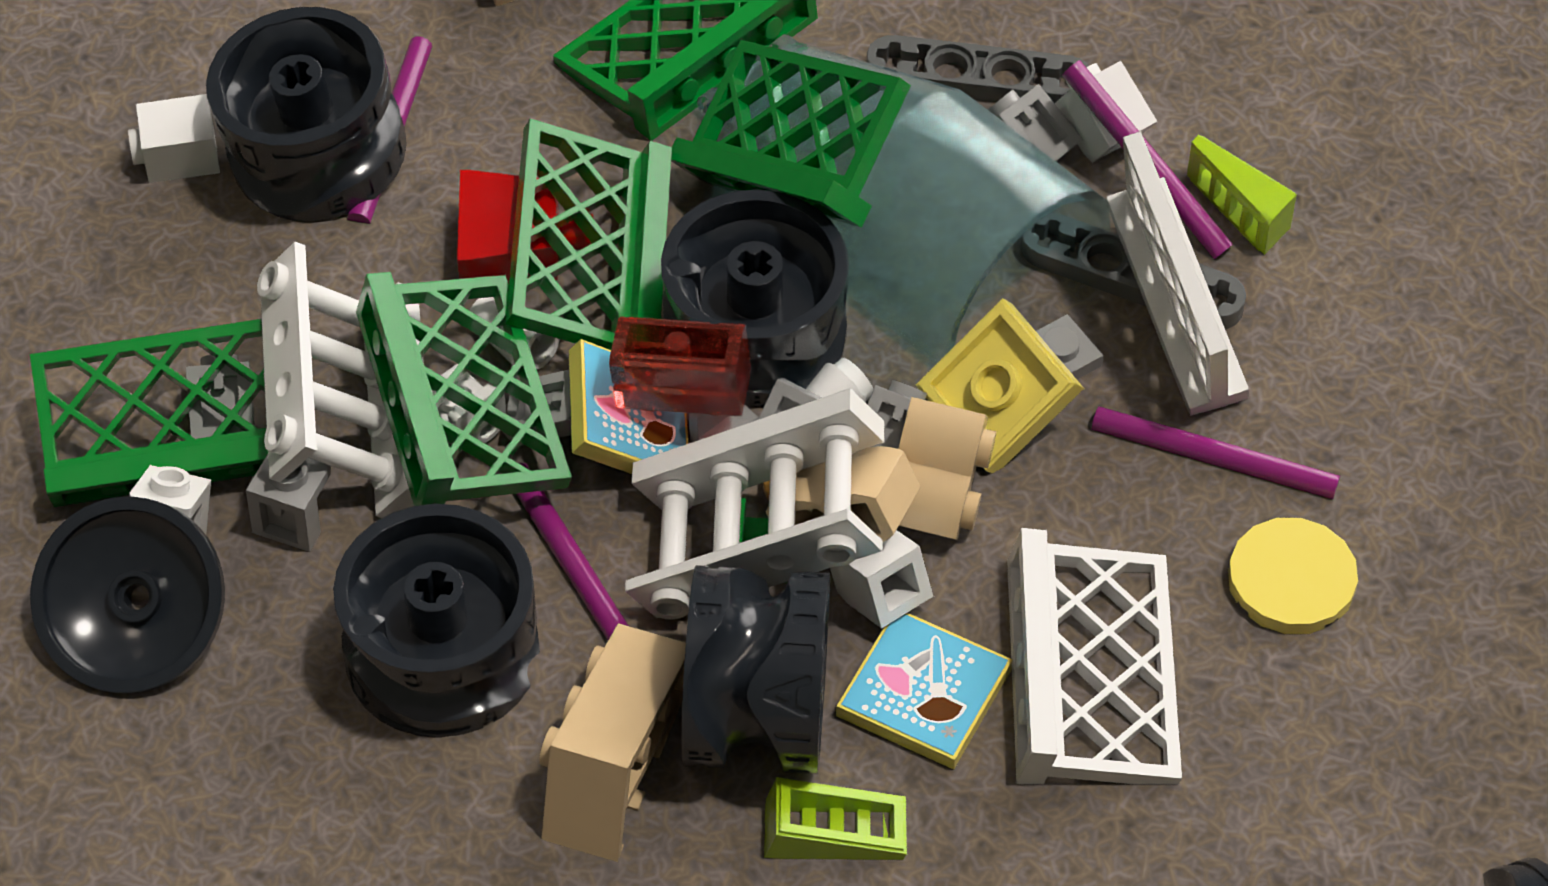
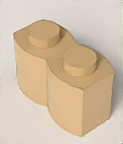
[899,397,997,540]
[766,446,921,542]

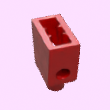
[457,170,594,284]

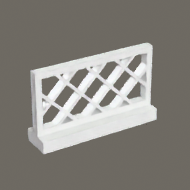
[1107,131,1249,416]
[1007,528,1182,785]

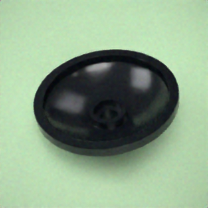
[30,497,225,693]

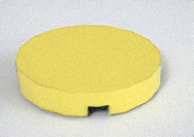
[1228,518,1358,634]

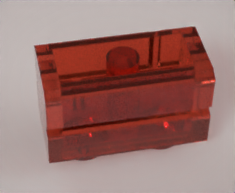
[609,316,751,417]

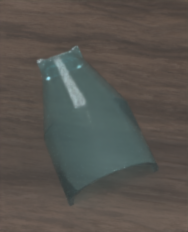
[697,34,1111,365]

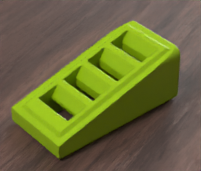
[1187,135,1297,255]
[764,777,907,860]

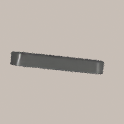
[866,35,1089,103]
[1021,212,1246,329]

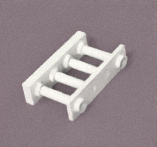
[257,242,424,518]
[625,388,884,619]

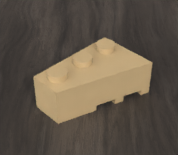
[539,623,686,862]

